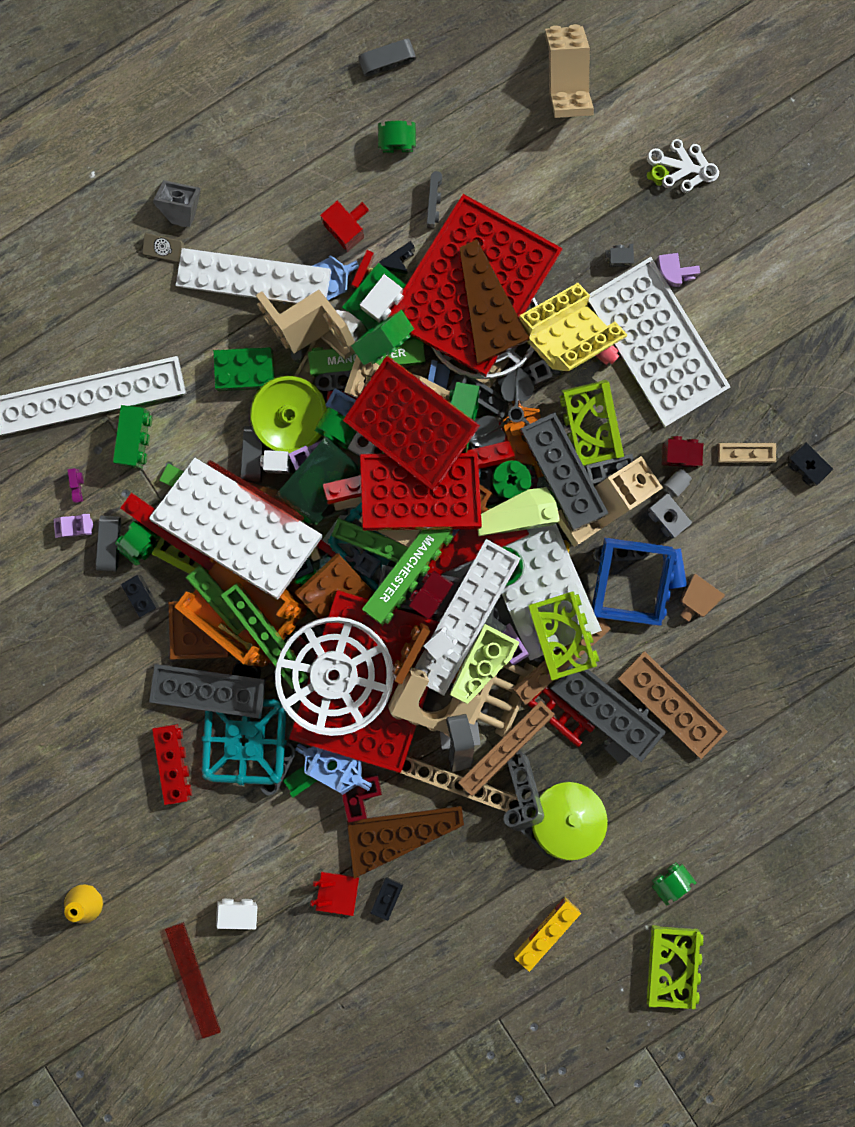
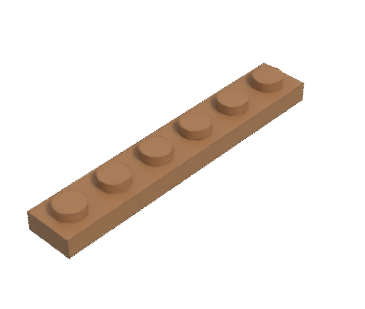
[513,617,611,705]
[458,701,555,797]

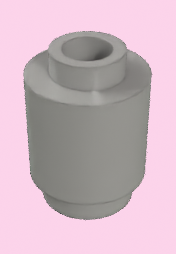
[663,469,692,498]

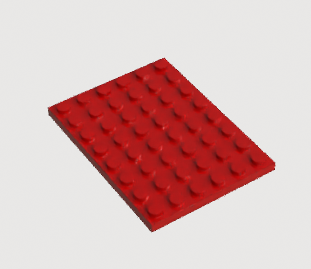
[388,194,563,377]
[289,590,440,773]

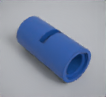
[662,548,687,589]

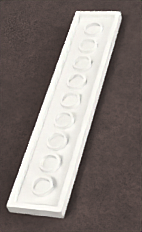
[0,356,186,436]

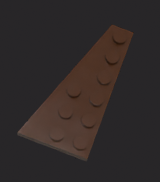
[459,240,530,365]
[347,806,464,879]

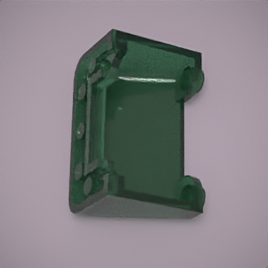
[275,437,361,526]

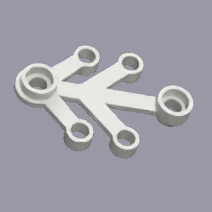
[647,139,719,193]

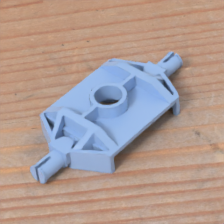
[283,255,359,304]
[295,743,372,795]

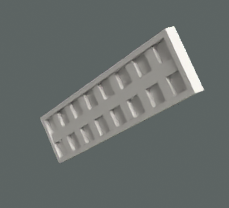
[176,248,331,304]
[415,539,521,696]

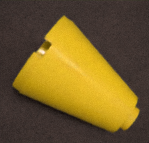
[64,884,103,923]

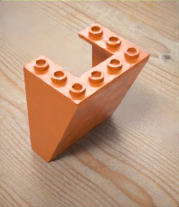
[175,558,308,667]

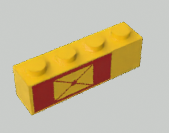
[514,897,581,972]

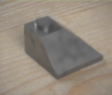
[153,180,201,227]

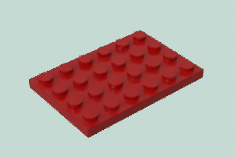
[343,356,480,490]
[360,453,482,531]

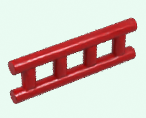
[527,686,595,747]

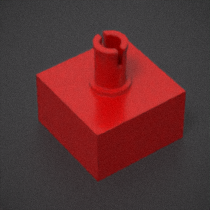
[320,200,369,252]

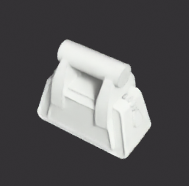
[336,310,368,342]

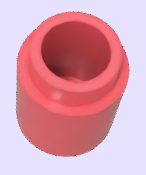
[595,345,619,365]

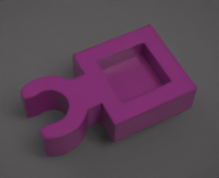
[67,468,84,503]

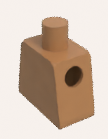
[679,574,725,622]

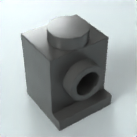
[605,244,634,267]

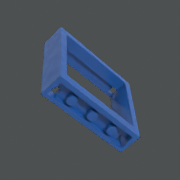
[592,538,677,626]

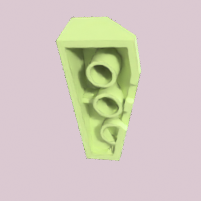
[478,487,560,536]
[450,624,519,704]

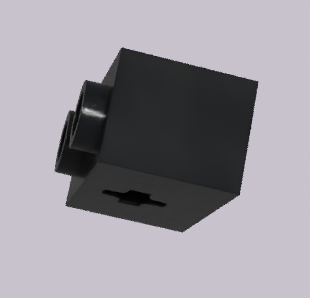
[786,442,833,487]
[121,575,160,618]

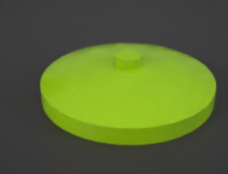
[250,376,327,453]
[531,782,607,861]

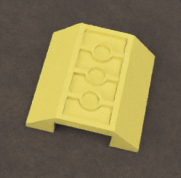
[519,283,628,371]

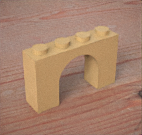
[388,667,481,737]

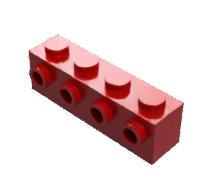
[152,723,192,805]

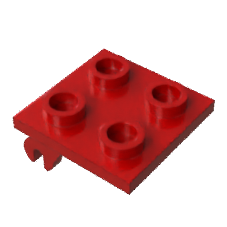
[310,871,359,916]

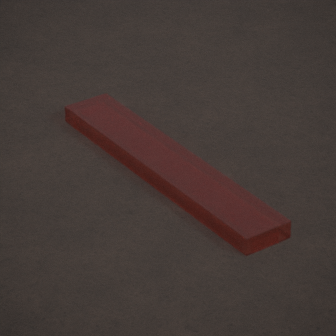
[206,460,304,522]
[165,922,221,1039]

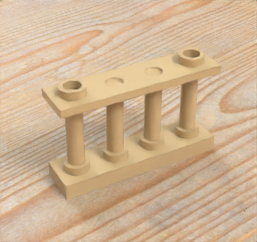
[469,662,537,737]

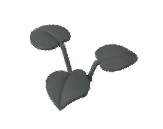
[470,367,542,447]

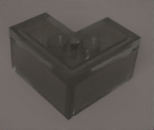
[565,356,604,399]

